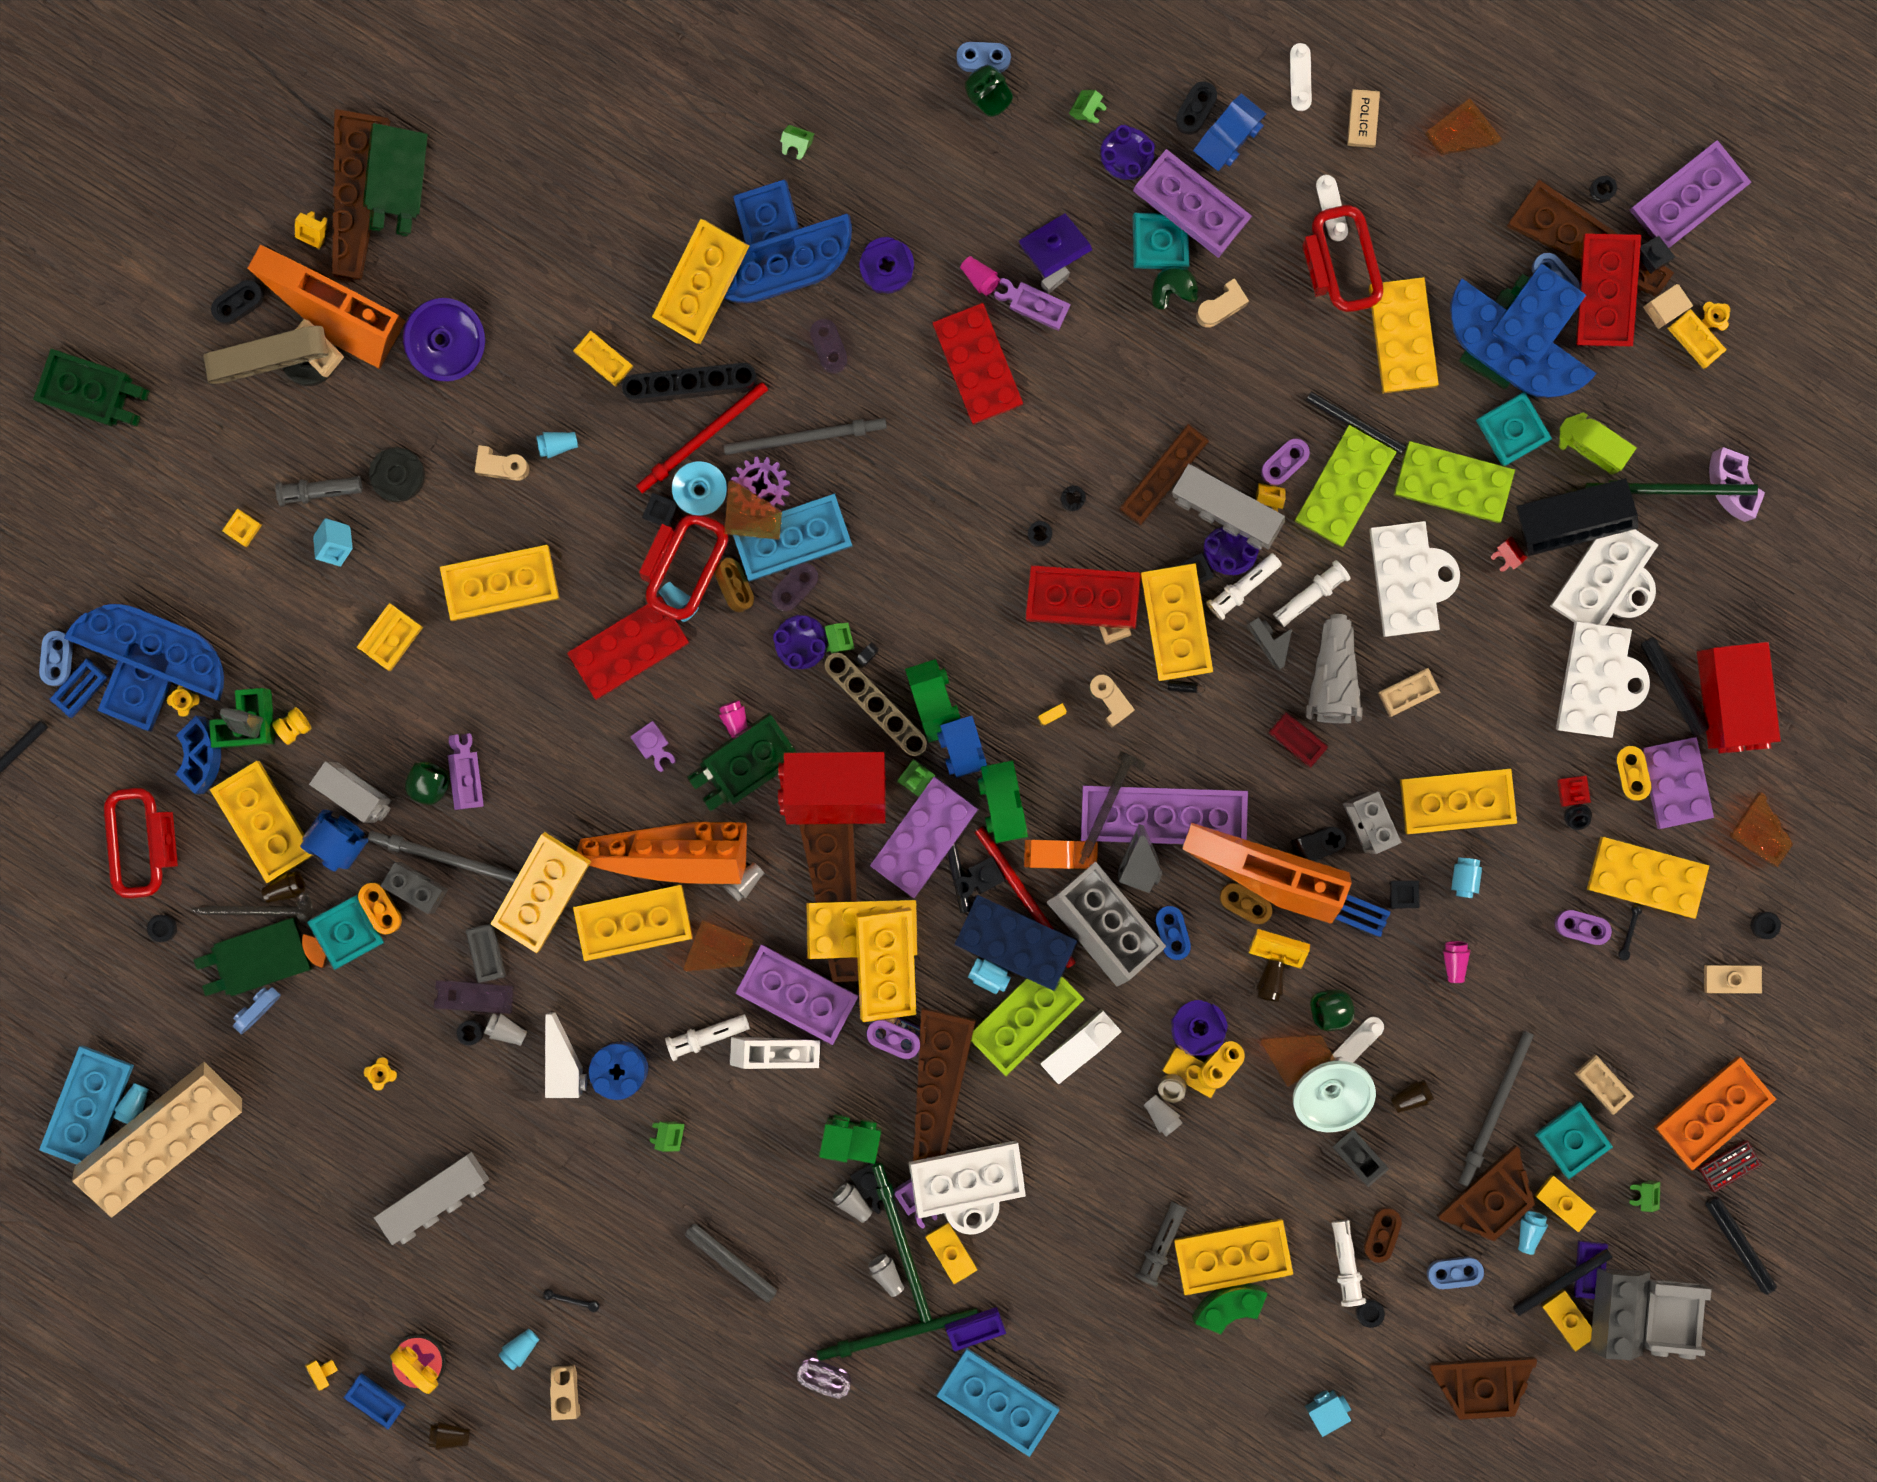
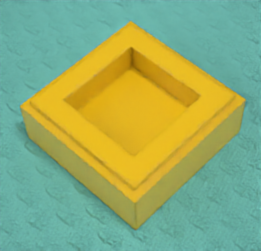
[222,508,262,547]
[1037,703,1067,726]

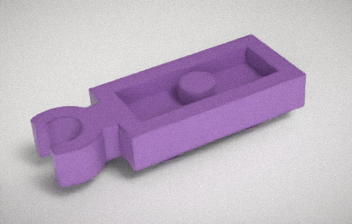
[994,278,1071,331]
[448,733,484,810]

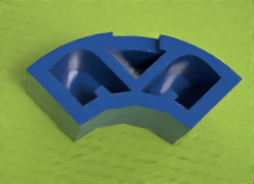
[1193,93,1266,171]
[176,716,221,794]
[937,716,987,778]

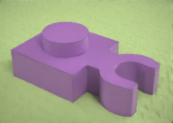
[630,721,676,772]
[894,1178,937,1228]

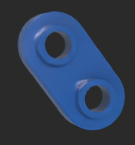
[1155,906,1191,960]

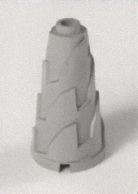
[1306,614,1363,724]

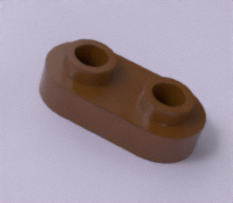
[1363,1207,1402,1263]

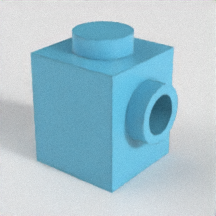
[1305,1390,1351,1437]

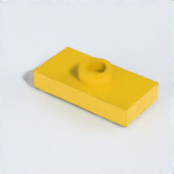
[1667,309,1727,369]
[573,330,633,387]
[1249,929,1310,969]
[1162,1046,1218,1098]
[1534,1174,1596,1232]
[925,1222,977,1284]
[1541,1289,1592,1352]

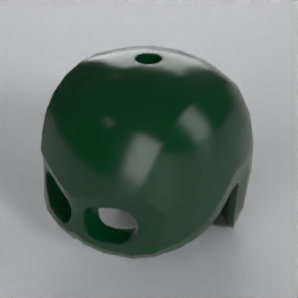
[965,64,1013,117]
[1152,267,1198,309]
[405,762,450,805]
[1310,989,1355,1031]

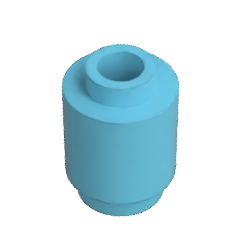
[1451,857,1482,898]
[968,958,1011,994]

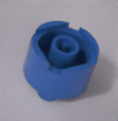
[300,809,369,871]
[589,1041,648,1100]

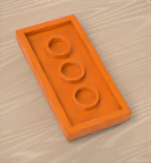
[1654,1056,1777,1171]

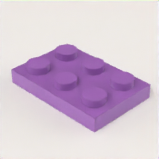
[1640,737,1714,829]

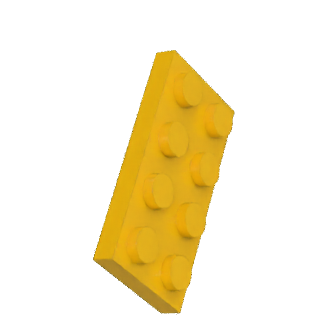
[652,219,749,344]
[1368,277,1439,394]
[440,545,560,621]
[1141,563,1213,681]
[210,761,316,883]
[1400,769,1517,834]
[491,832,591,953]
[1587,837,1709,919]
[573,885,693,961]
[807,900,917,959]
[855,907,916,1022]
[1173,1218,1293,1295]

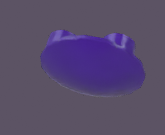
[1100,125,1155,180]
[1203,527,1259,575]
[773,615,828,669]

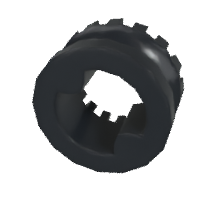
[1589,175,1617,203]
[1061,485,1086,511]
[1027,521,1052,547]
[457,1020,483,1046]

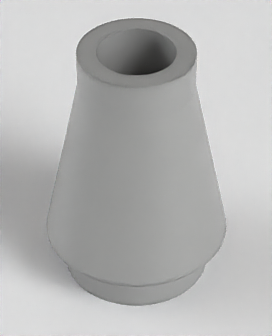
[723,862,765,902]
[484,1013,527,1046]
[1144,1095,1183,1137]
[832,1182,873,1223]
[868,1254,905,1297]

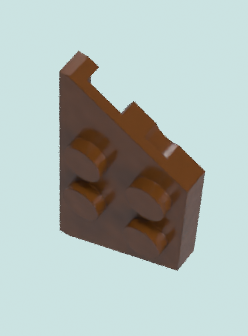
[1436,1145,1535,1241]
[1428,1357,1537,1420]

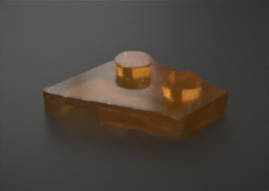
[1425,98,1502,155]
[724,480,783,540]
[1729,792,1793,867]

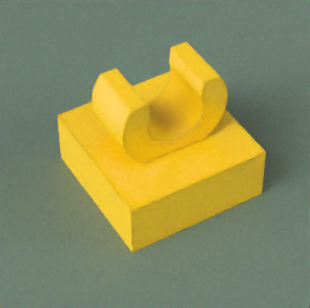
[295,211,327,249]
[1256,483,1286,512]
[305,1359,338,1391]

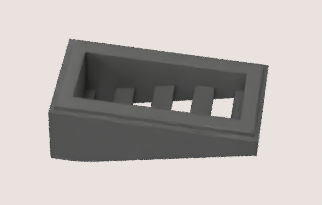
[220,707,263,738]

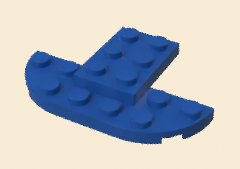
[724,180,852,303]
[1450,263,1597,398]
[64,604,224,731]

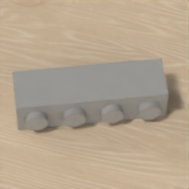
[1172,464,1285,550]
[374,1152,489,1245]

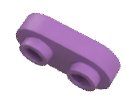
[1261,439,1310,486]
[1555,910,1612,945]
[867,1019,920,1059]

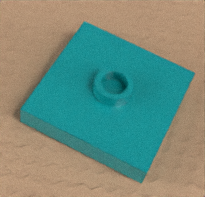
[1132,213,1189,270]
[1476,392,1552,466]
[307,895,384,970]
[1534,1101,1613,1179]

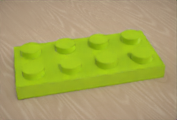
[1294,425,1397,548]
[1394,441,1515,523]
[971,976,1084,1076]

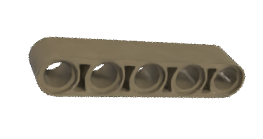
[203,326,328,384]
[825,653,927,757]

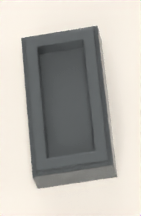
[466,924,506,983]

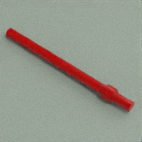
[635,382,768,494]
[975,826,1076,969]

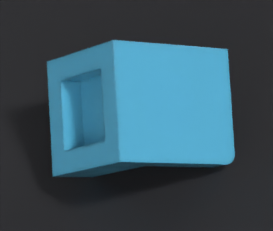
[313,518,353,567]

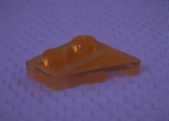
[683,920,754,972]
[1260,1034,1335,1087]

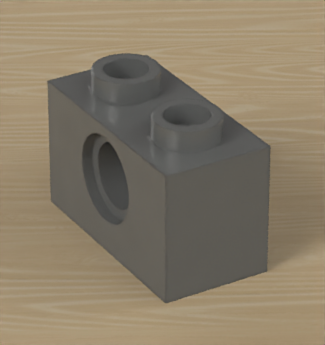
[381,862,449,914]

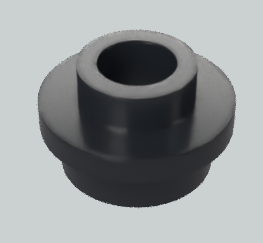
[1564,804,1592,830]

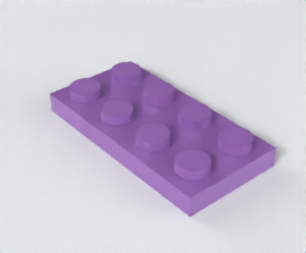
[1630,140,1751,248]
[1133,149,1252,258]
[870,777,979,898]
[735,944,859,1045]

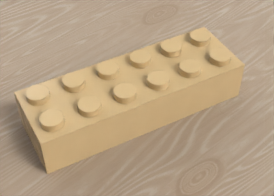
[72,1062,242,1218]

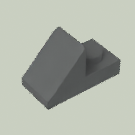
[1246,617,1292,671]
[1333,1129,1389,1187]

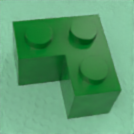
[209,688,275,749]
[819,1114,882,1164]

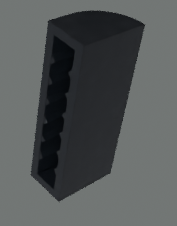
[1516,478,1638,556]

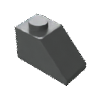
[1117,824,1162,893]

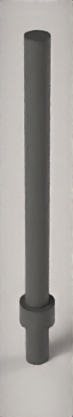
[724,418,887,455]
[368,831,519,883]
[1459,1031,1534,1187]

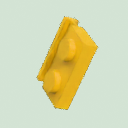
[357,603,423,671]

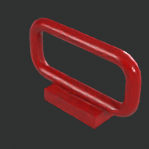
[1302,205,1384,312]
[639,514,728,620]
[104,788,178,899]

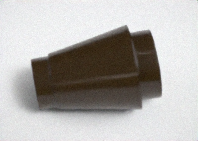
[261,871,306,903]
[1256,960,1284,1002]
[1391,1080,1434,1113]
[429,1422,470,1450]

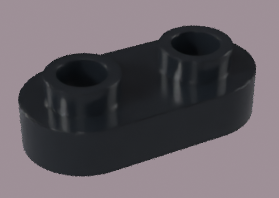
[1175,81,1217,135]
[211,280,264,325]

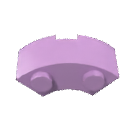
[1709,447,1765,522]

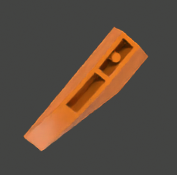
[247,245,406,369]
[576,822,747,884]
[1182,823,1352,924]

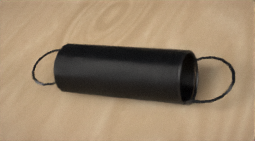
[1159,680,1205,694]

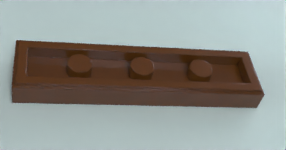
[1119,424,1209,526]

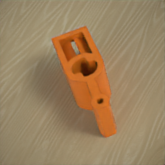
[1024,840,1098,869]

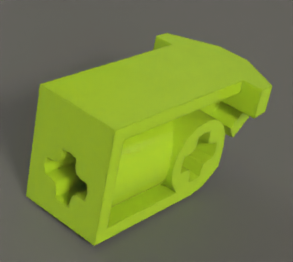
[1559,412,1637,475]

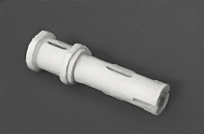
[1206,553,1282,621]
[1273,560,1351,627]
[665,1014,750,1061]
[1331,1220,1366,1307]

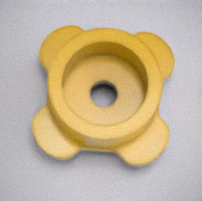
[1702,302,1730,331]
[167,685,200,717]
[364,1057,397,1090]

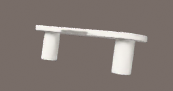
[1290,43,1312,111]
[1316,175,1348,242]
[1329,1017,1384,1063]

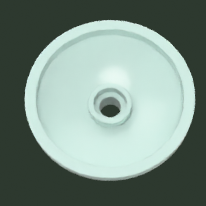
[1293,1061,1376,1132]

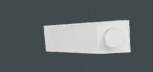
[1040,1009,1122,1084]
[545,1012,587,1098]
[730,1037,820,1069]

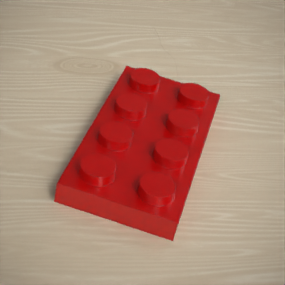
[1576,234,1641,346]
[932,303,1023,425]
[1026,566,1141,629]
[567,596,690,700]

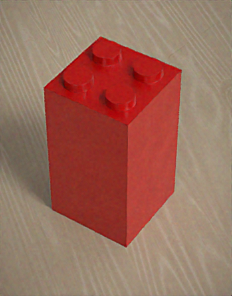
[1697,642,1781,754]
[778,752,886,825]

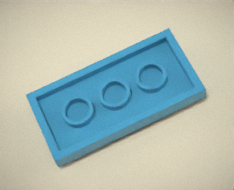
[731,494,853,582]
[39,1046,134,1165]
[936,1348,1059,1457]

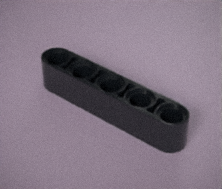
[622,363,758,404]

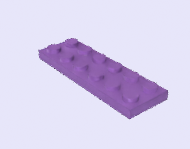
[1081,786,1248,844]

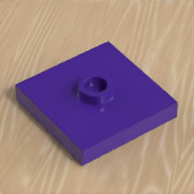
[1019,213,1092,278]

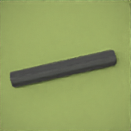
[685,1224,777,1302]

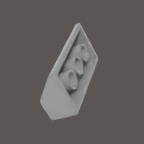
[1047,862,1166,987]

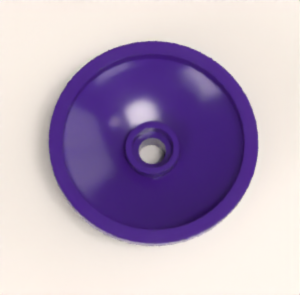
[403,298,485,381]

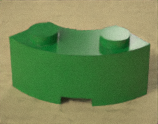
[905,659,961,743]
[977,761,1028,843]
[1192,1283,1268,1334]

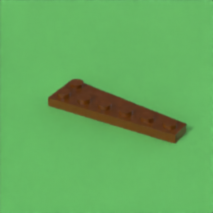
[332,109,390,281]
[1506,180,1674,297]
[799,824,858,982]
[913,1008,976,1161]

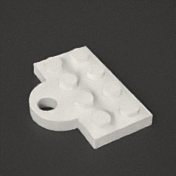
[1369,521,1460,637]
[1550,529,1658,625]
[1556,621,1650,738]
[909,1140,1026,1234]

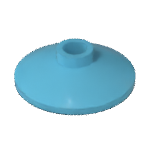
[672,461,727,516]

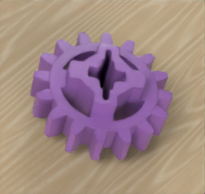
[731,457,790,517]

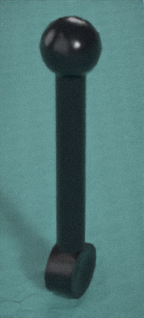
[1618,904,1642,960]
[543,1289,599,1312]

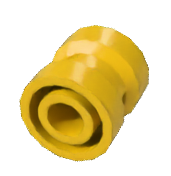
[272,707,312,745]

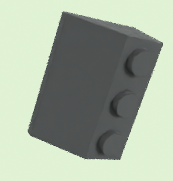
[1590,1268,1650,1360]

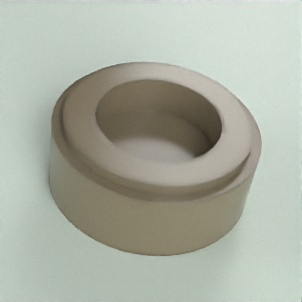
[1158,1074,1187,1103]

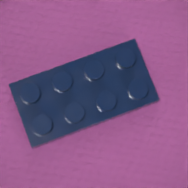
[954,895,1078,991]

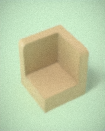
[1643,284,1693,329]

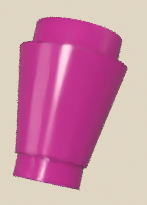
[960,256,1000,296]
[719,700,748,738]
[1443,941,1471,983]

